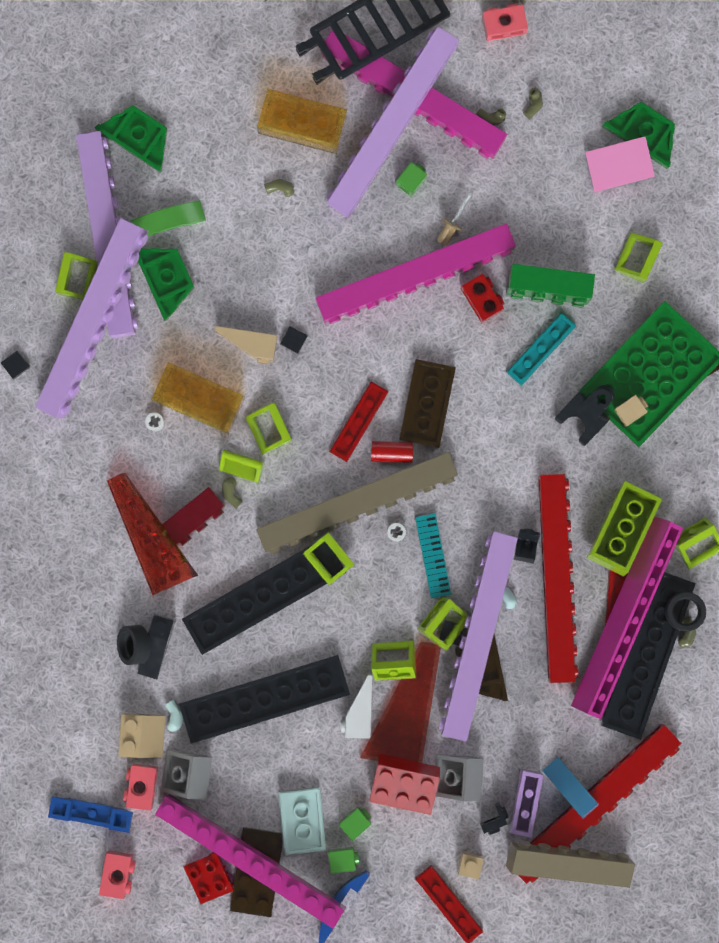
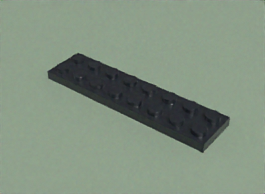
[182,541,346,655]
[601,572,696,740]
[179,655,350,744]

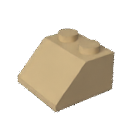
[118,713,166,758]

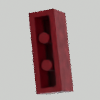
[160,487,225,546]

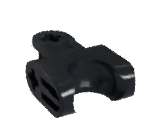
[555,384,615,446]

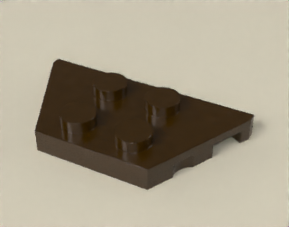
[455,635,508,701]

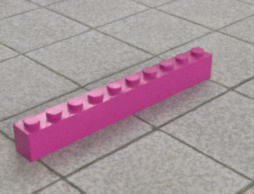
[321,30,508,159]
[315,223,516,324]
[571,516,683,719]
[155,794,346,929]

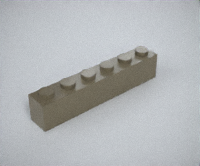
[506,841,635,888]

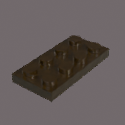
[399,359,456,448]
[230,827,283,917]

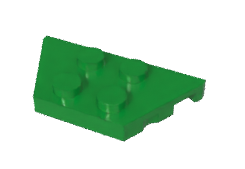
[602,102,675,169]
[95,105,168,173]
[138,248,195,321]

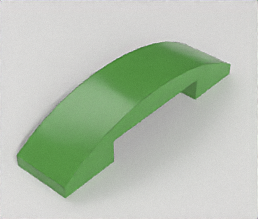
[129,201,206,237]

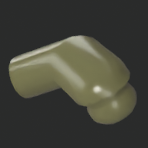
[523,88,543,120]
[476,108,506,126]
[264,179,295,197]
[222,477,243,509]
[678,616,696,648]

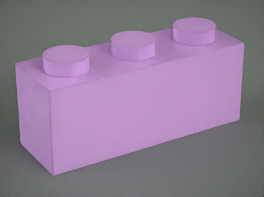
[509,768,544,837]

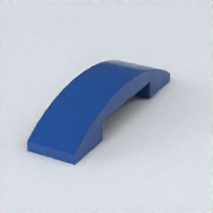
[48,796,133,833]
[319,870,370,943]

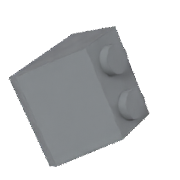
[161,750,212,799]
[435,754,484,801]

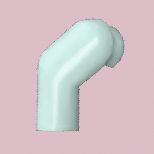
[503,587,517,609]
[165,700,183,732]

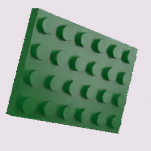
[579,301,719,447]

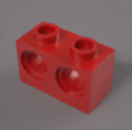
[461,273,505,324]

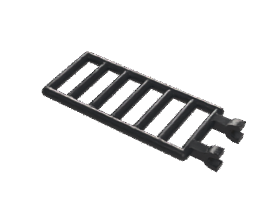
[295,0,450,85]

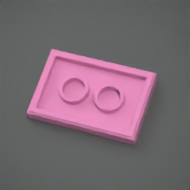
[585,137,655,192]

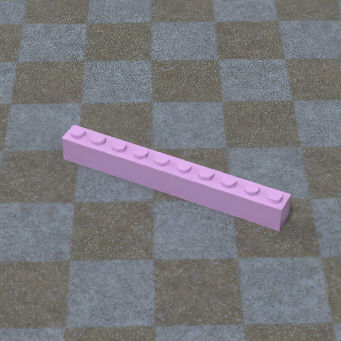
[326,27,459,218]
[76,131,139,338]
[35,218,149,418]
[438,531,518,742]

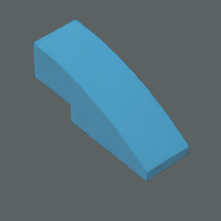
[542,758,598,819]

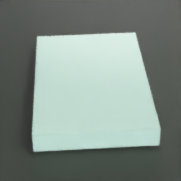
[278,787,326,856]

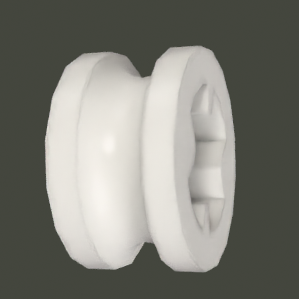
[145,412,165,431]
[387,523,406,542]

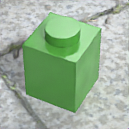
[396,162,427,197]
[339,806,372,841]
[328,847,359,873]

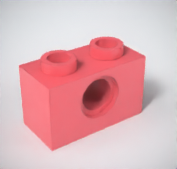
[482,3,528,41]
[123,764,158,811]
[99,850,136,899]

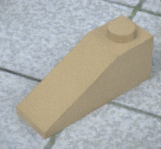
[215,326,278,365]

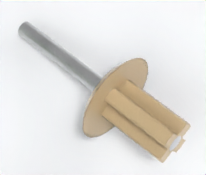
[437,192,473,246]

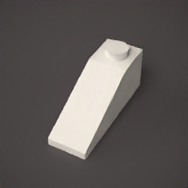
[341,674,372,739]

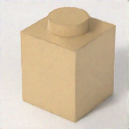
[614,395,648,426]
[457,851,484,880]

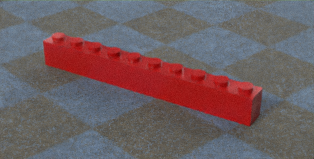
[538,474,578,683]
[519,723,682,884]

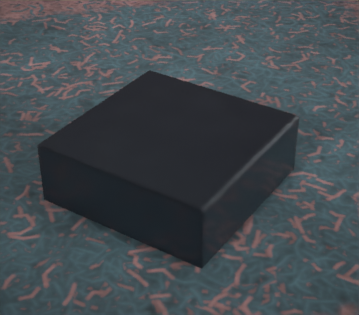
[280,326,308,354]
[1,351,30,380]
[439,620,464,646]

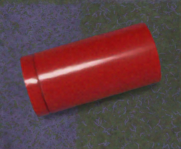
[371,441,413,463]

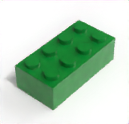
[506,264,595,308]

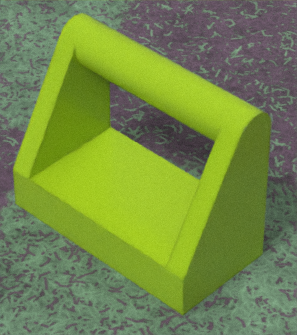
[614,232,663,283]
[55,252,98,300]
[245,402,292,455]
[219,449,265,483]
[675,517,719,569]
[303,532,355,585]
[417,596,469,651]
[371,640,416,681]

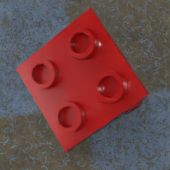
[183,852,234,904]

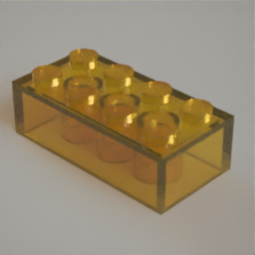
[257,89,347,155]
[151,362,245,435]

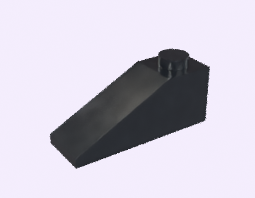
[137,614,176,680]

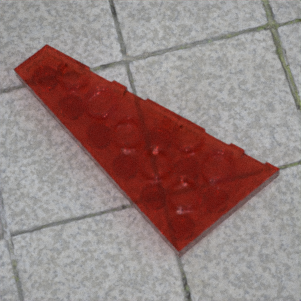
[107,473,199,595]
[360,641,441,763]

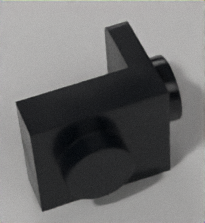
[514,529,540,564]
[480,803,509,835]

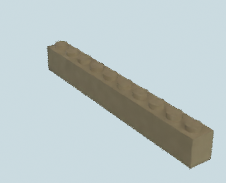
[256,452,458,554]

